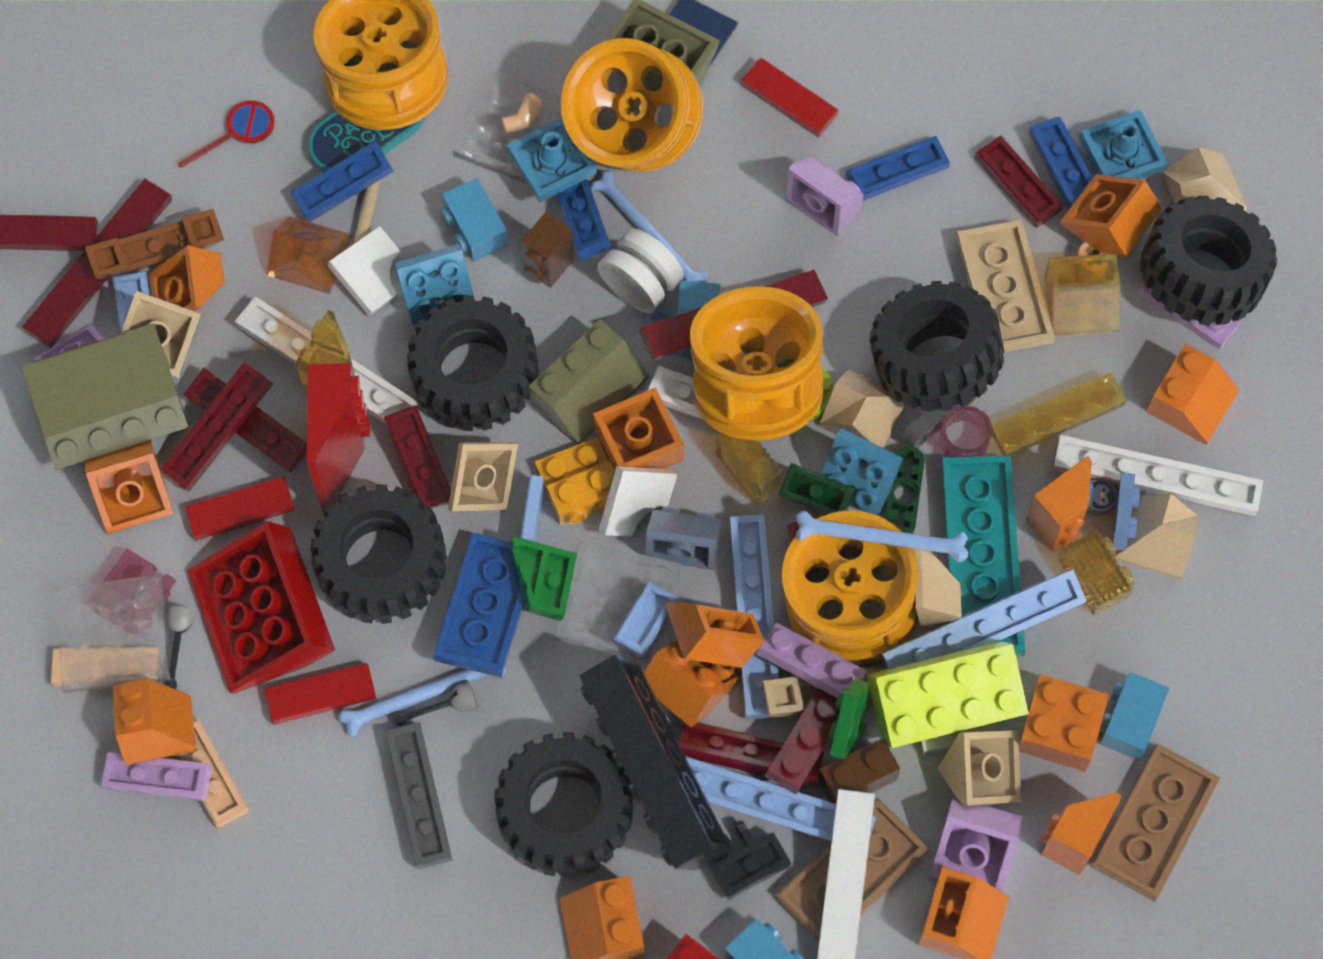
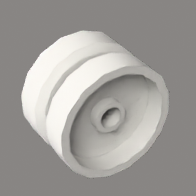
[597,228,684,314]

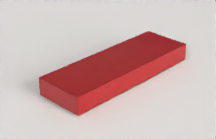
[741,57,838,137]
[185,476,295,541]
[265,663,377,725]

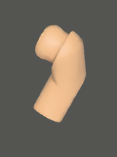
[501,93,542,134]

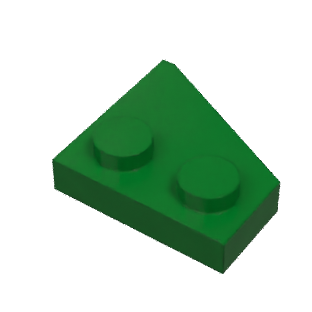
[509,536,578,621]
[829,678,869,759]

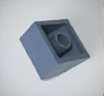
[646,508,721,570]

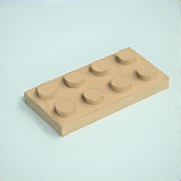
[956,220,1055,353]

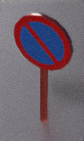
[178,100,275,168]

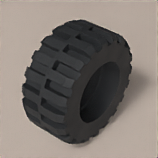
[1140,196,1277,325]
[869,281,1004,412]
[407,296,538,431]
[310,484,447,624]
[494,732,633,877]

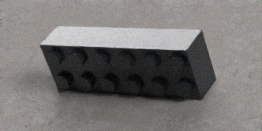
[579,654,732,871]

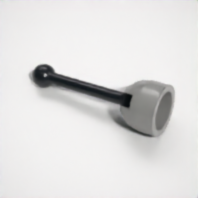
[163,606,196,689]
[393,681,478,726]

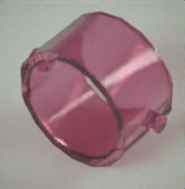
[939,406,993,457]

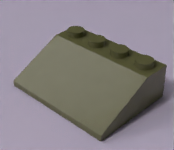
[21,323,188,470]

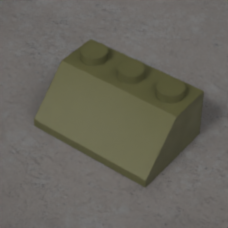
[604,0,719,92]
[529,319,649,445]

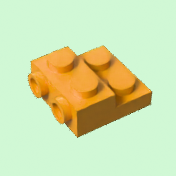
[534,437,615,525]

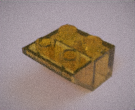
[1044,254,1120,336]
[296,310,355,396]

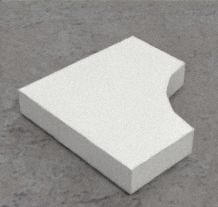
[327,226,401,317]
[598,466,677,536]

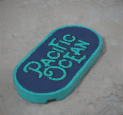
[309,111,425,172]

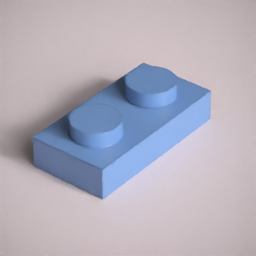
[1112,472,1140,551]

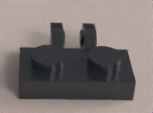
[710,820,791,900]

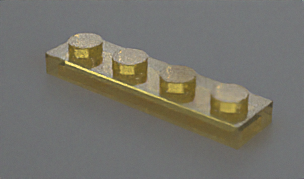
[989,372,1127,456]

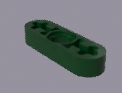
[885,446,925,534]

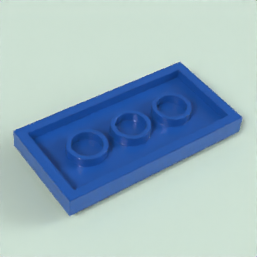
[433,533,525,678]

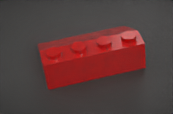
[307,363,371,512]
[187,521,335,694]

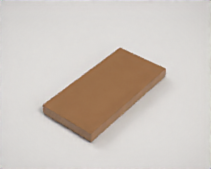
[1090,743,1221,902]
[775,798,929,943]

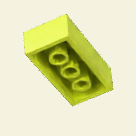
[867,641,1028,748]

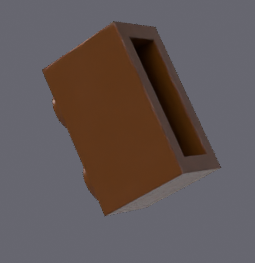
[521,212,575,288]
[818,738,901,805]

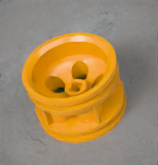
[313,0,449,130]
[561,38,703,172]
[690,286,823,441]
[782,511,918,667]

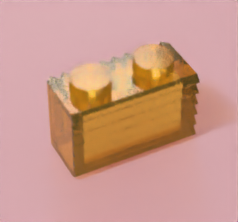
[715,434,783,504]
[1058,530,1134,615]

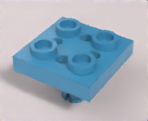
[1079,110,1168,179]
[507,118,597,203]
[394,244,475,326]
[821,428,903,516]

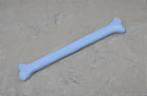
[591,170,708,282]
[796,511,968,562]
[338,667,506,737]

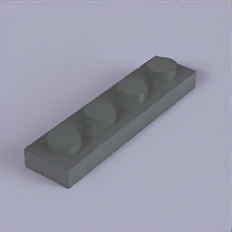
[386,722,453,869]

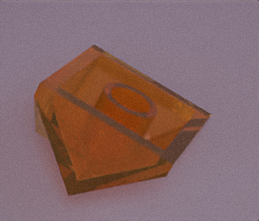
[266,216,352,294]

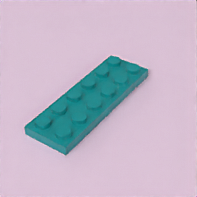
[941,456,1025,656]

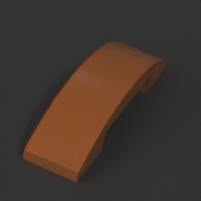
[85,209,224,280]

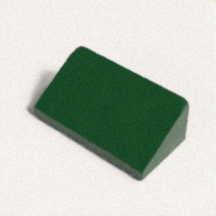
[778,463,855,514]

